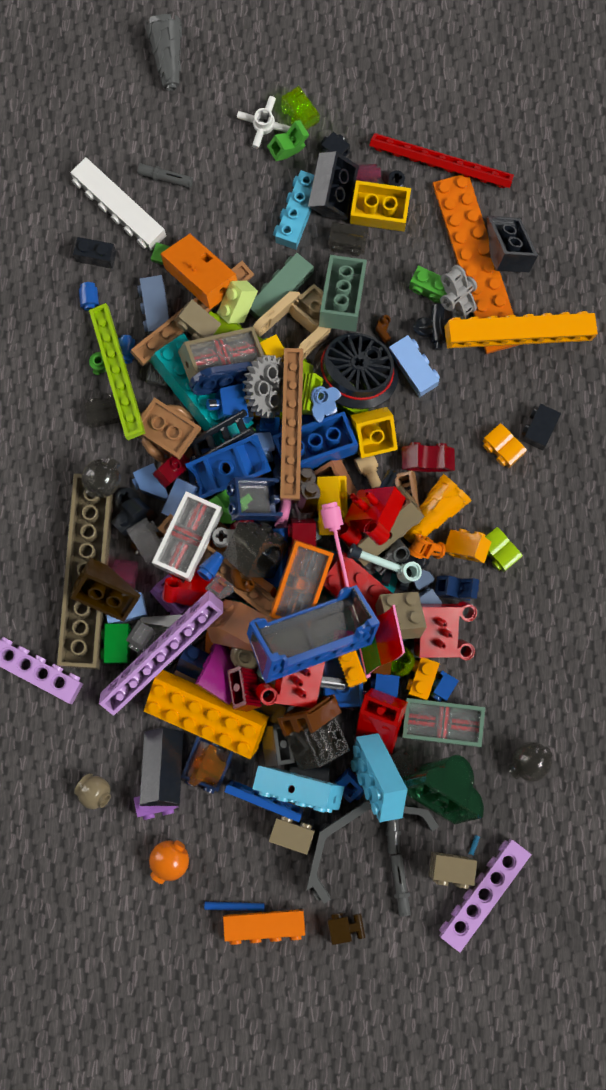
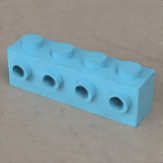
[273,170,314,250]

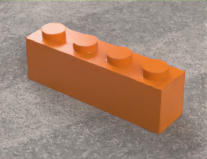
[223,909,305,945]

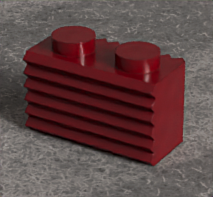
[227,666,262,712]

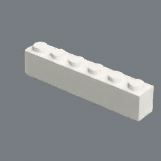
[70,158,166,251]

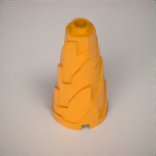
[403,474,472,544]

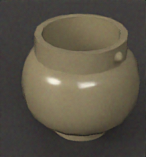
[230,647,263,669]
[74,773,111,810]

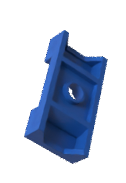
[185,435,271,499]

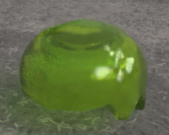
[391,646,415,677]

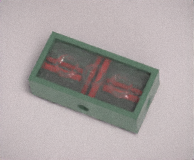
[401,698,485,748]

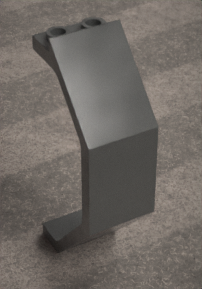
[306,800,439,904]

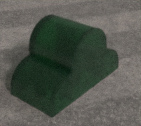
[402,755,484,824]

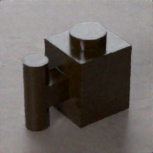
[328,913,366,945]

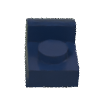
[435,576,479,601]

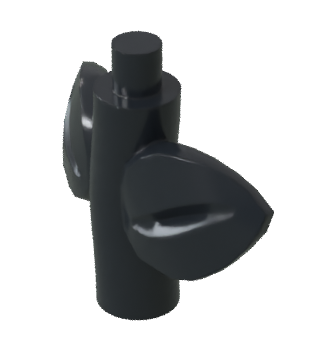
[413,304,452,350]

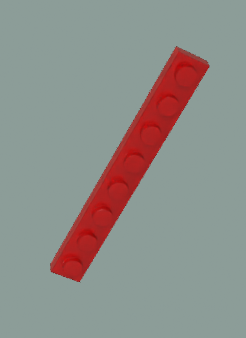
[369,133,514,188]

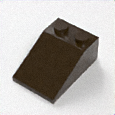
[70,558,141,622]

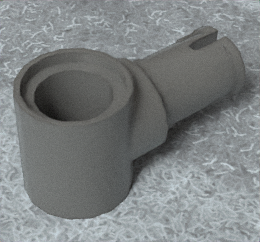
[373,539,410,575]

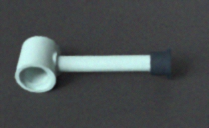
[347,543,422,583]

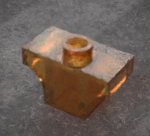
[188,744,226,787]

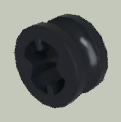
[388,170,405,187]

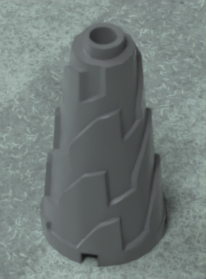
[145,14,182,91]

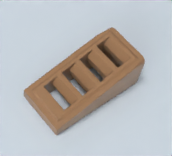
[395,470,419,506]

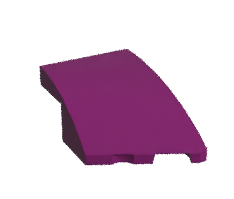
[195,643,236,705]

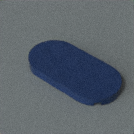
[189,362,252,396]

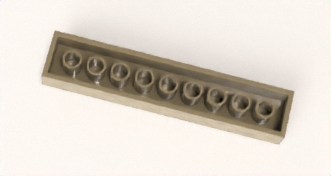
[57,474,115,670]

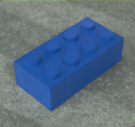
[272,412,358,469]

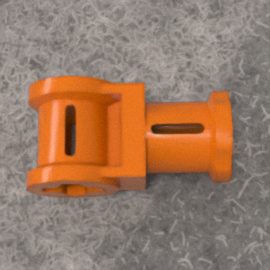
[408,533,446,559]

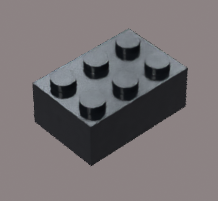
[308,151,359,220]

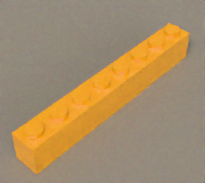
[444,311,598,348]

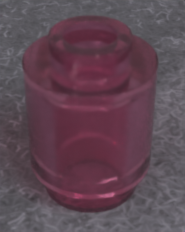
[356,164,381,183]

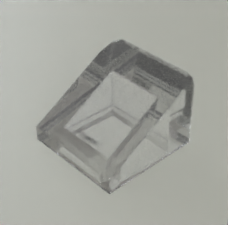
[205,575,234,600]

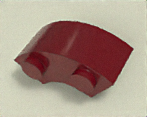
[402,442,455,472]

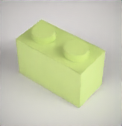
[217,281,258,324]

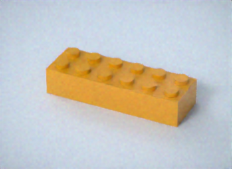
[144,670,269,759]

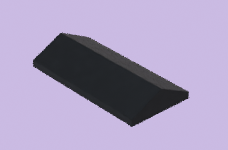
[139,727,184,806]

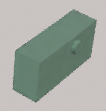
[319,255,367,332]

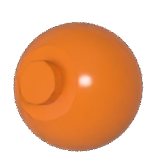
[149,840,189,884]

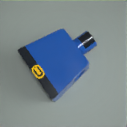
[206,383,254,424]

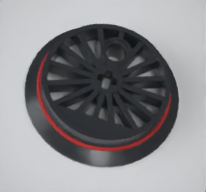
[313,333,398,409]

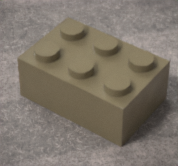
[428,852,477,889]

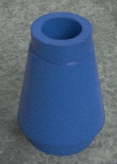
[197,551,224,581]

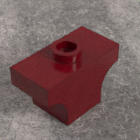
[152,454,190,488]

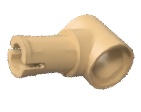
[354,456,381,488]

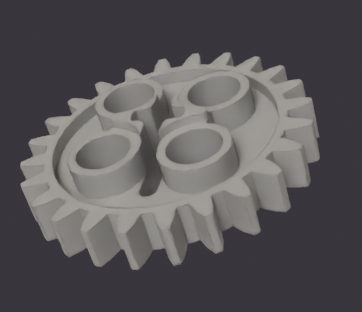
[243,355,284,418]

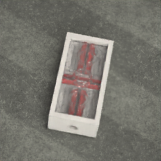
[152,492,223,582]

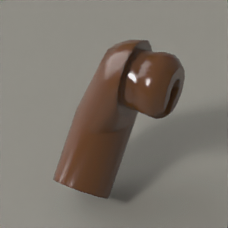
[229,568,255,592]

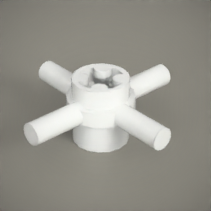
[237,96,291,149]

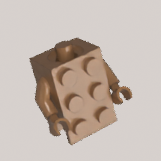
[139,397,203,465]

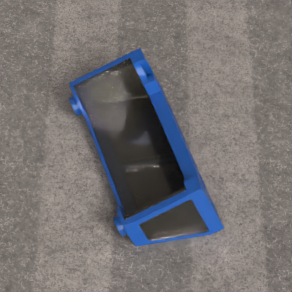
[247,585,380,683]

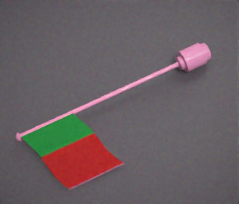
[320,502,405,679]

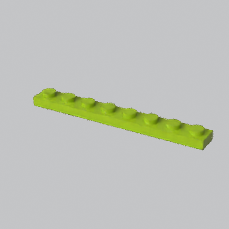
[89,303,146,440]

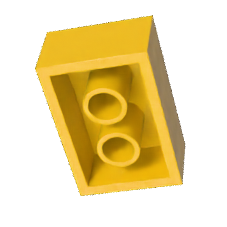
[350,180,411,232]

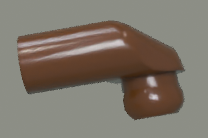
[375,314,392,344]

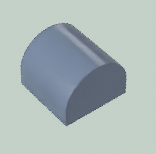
[413,570,434,592]

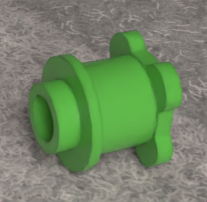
[89,352,107,375]

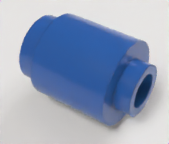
[79,282,99,311]
[118,335,135,364]

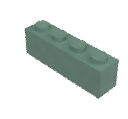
[249,253,314,320]

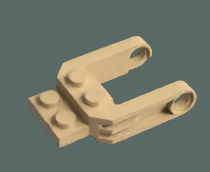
[253,284,332,360]

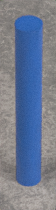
[204,902,265,911]

